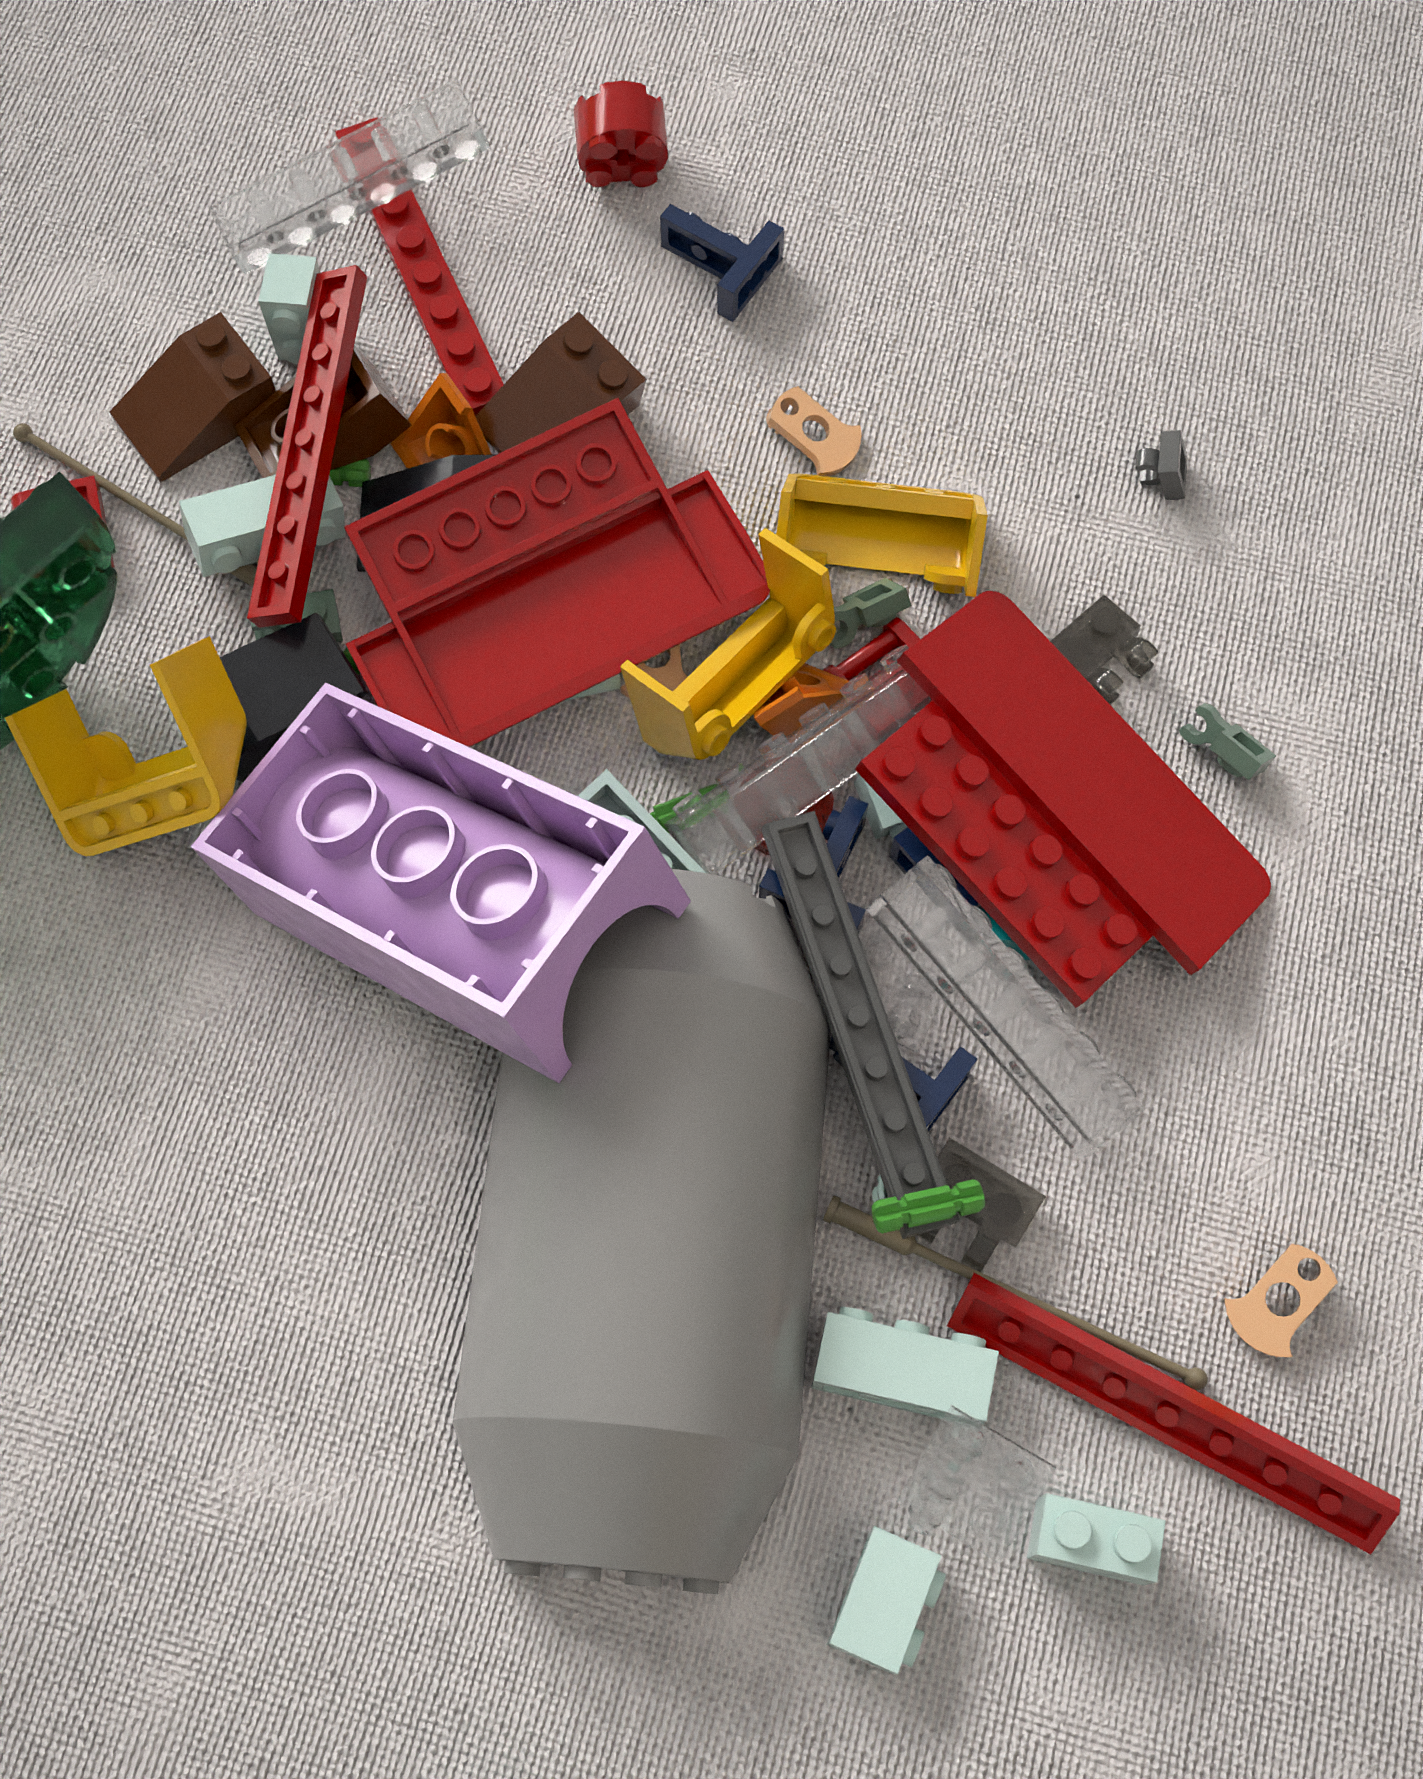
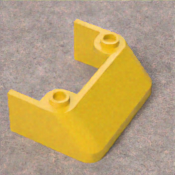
[776,474,988,597]
[620,528,836,760]
[5,636,247,856]

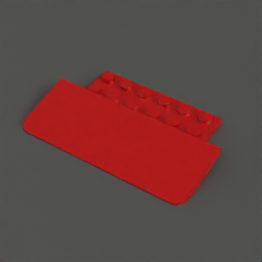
[344,398,770,748]
[855,591,1271,1008]

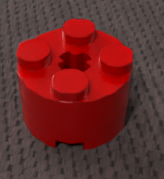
[574,80,669,188]

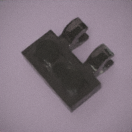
[1050,595,1158,705]
[917,1137,1046,1272]

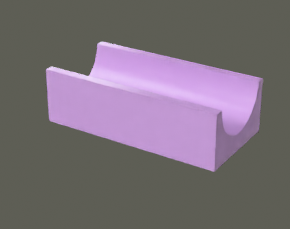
[191,683,691,1083]

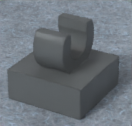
[1135,430,1188,500]

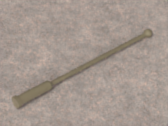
[13,423,257,587]
[823,1195,1208,1391]

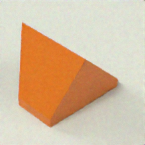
[391,372,492,469]
[753,663,869,743]

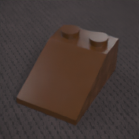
[109,312,276,483]
[476,312,647,453]
[234,345,412,478]

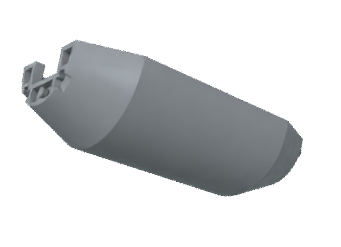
[453,869,831,1594]

